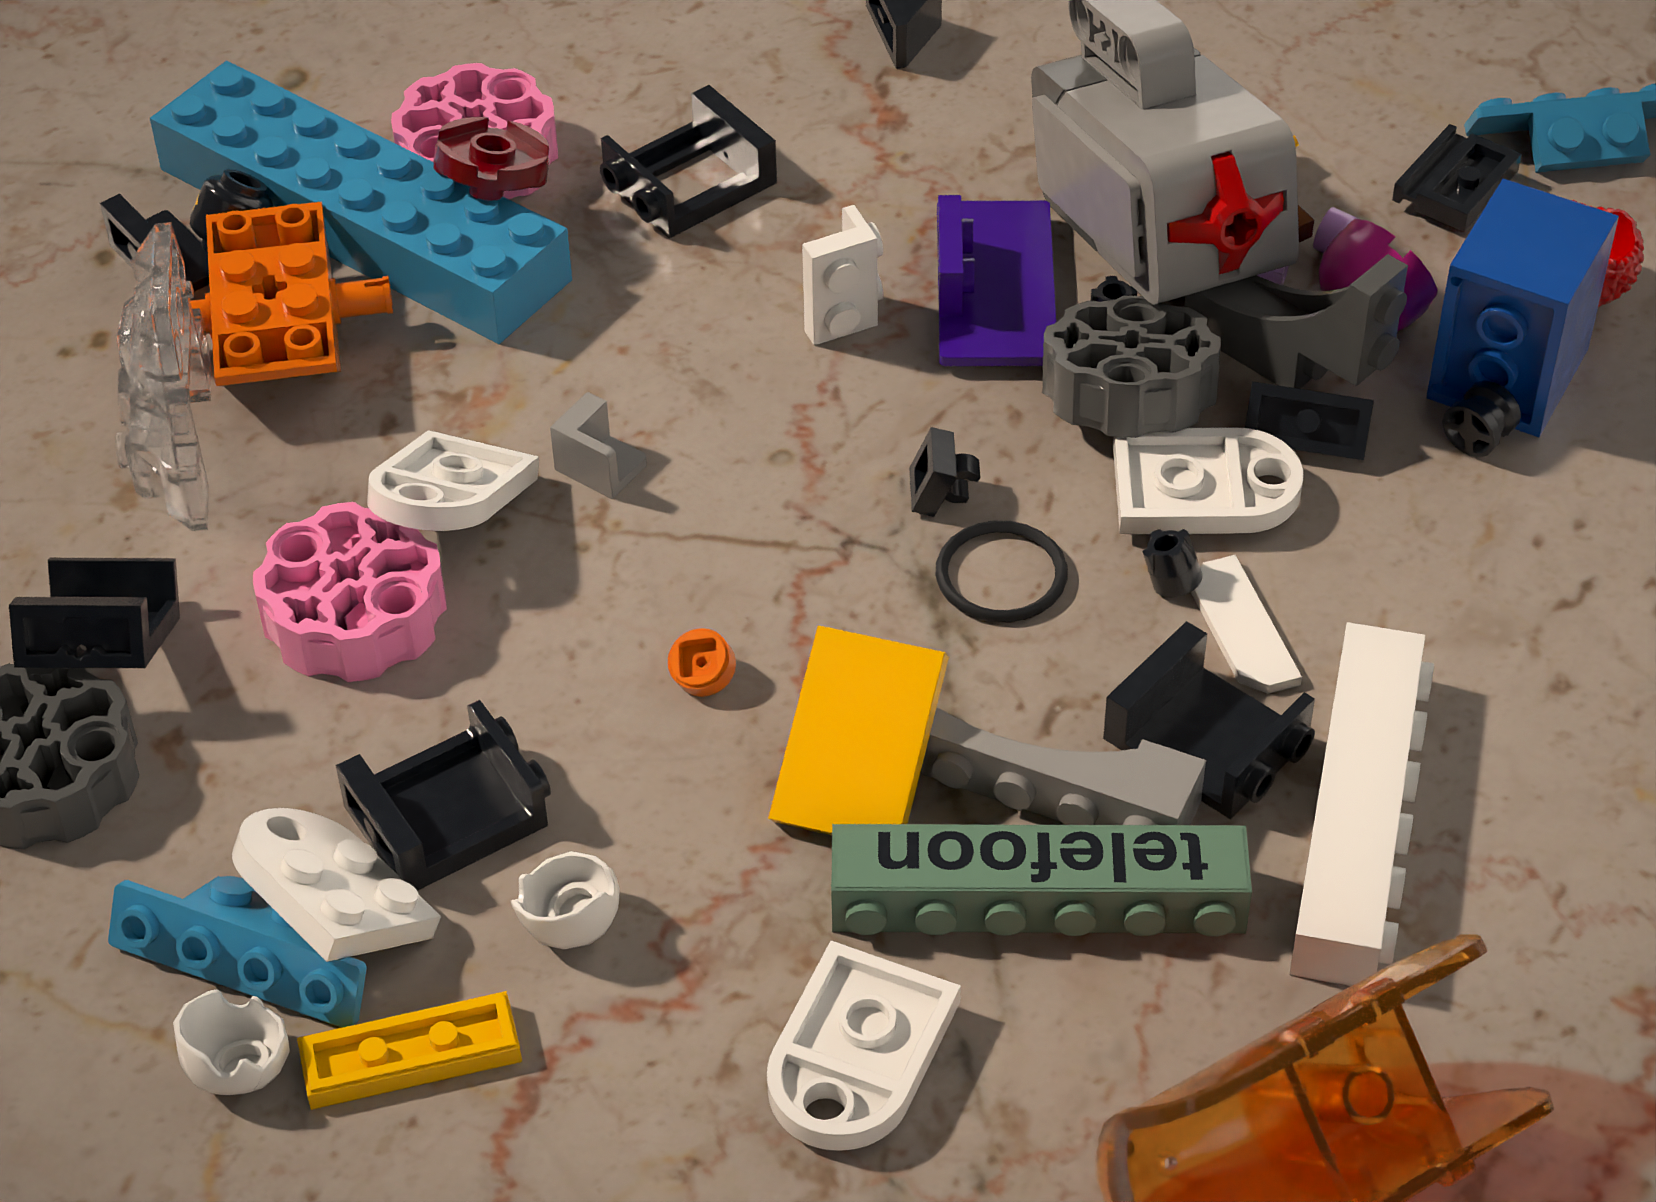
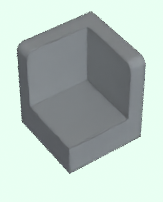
[550,392,647,499]

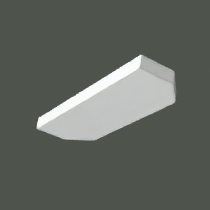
[1191,555,1302,694]

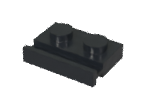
[1392,124,1522,232]

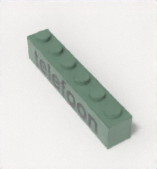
[831,824,1252,937]

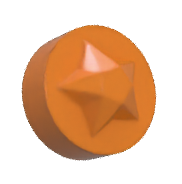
[668,628,736,697]

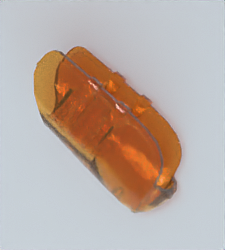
[1095,934,1554,1202]

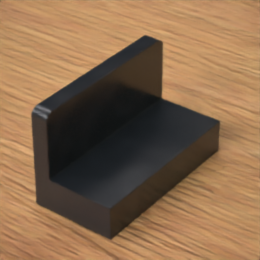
[100,193,209,304]
[1245,381,1374,460]

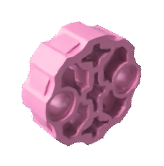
[391,63,558,199]
[253,502,447,682]

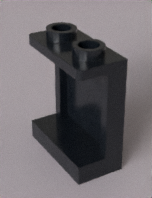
[336,700,551,891]

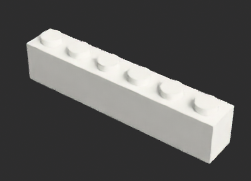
[1289,622,1434,990]

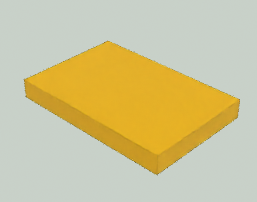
[768,625,949,835]

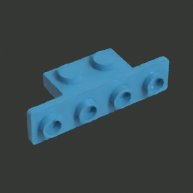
[1464,83,1656,173]
[108,876,367,1028]

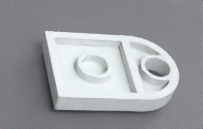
[1113,428,1303,534]
[367,430,539,531]
[232,808,441,962]
[767,941,961,1151]

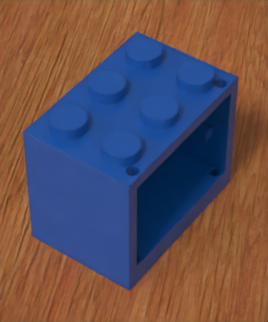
[1426,179,1619,438]

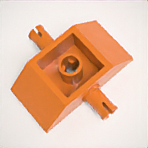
[152,201,394,386]

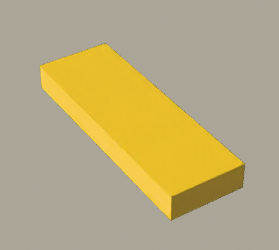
[297,991,522,1110]

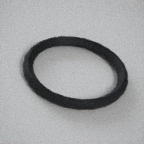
[935,520,1068,622]

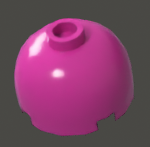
[1319,219,1438,331]

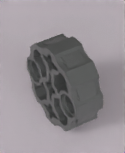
[1042,296,1221,438]
[0,663,140,849]

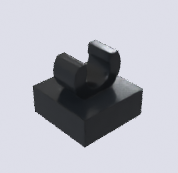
[909,427,981,517]

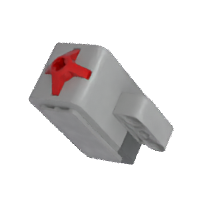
[1031,0,1299,305]

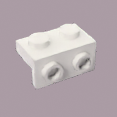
[802,205,883,346]

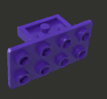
[937,195,1056,366]

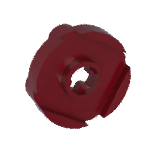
[433,117,549,201]

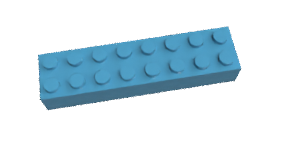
[150,60,572,344]

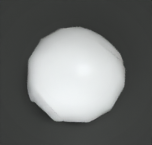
[511,851,620,949]
[173,990,290,1095]

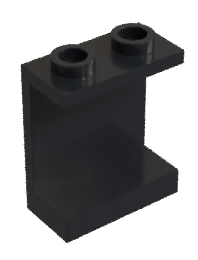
[1103,621,1315,820]

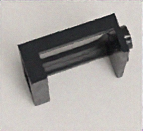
[600,85,777,239]
[9,557,180,669]

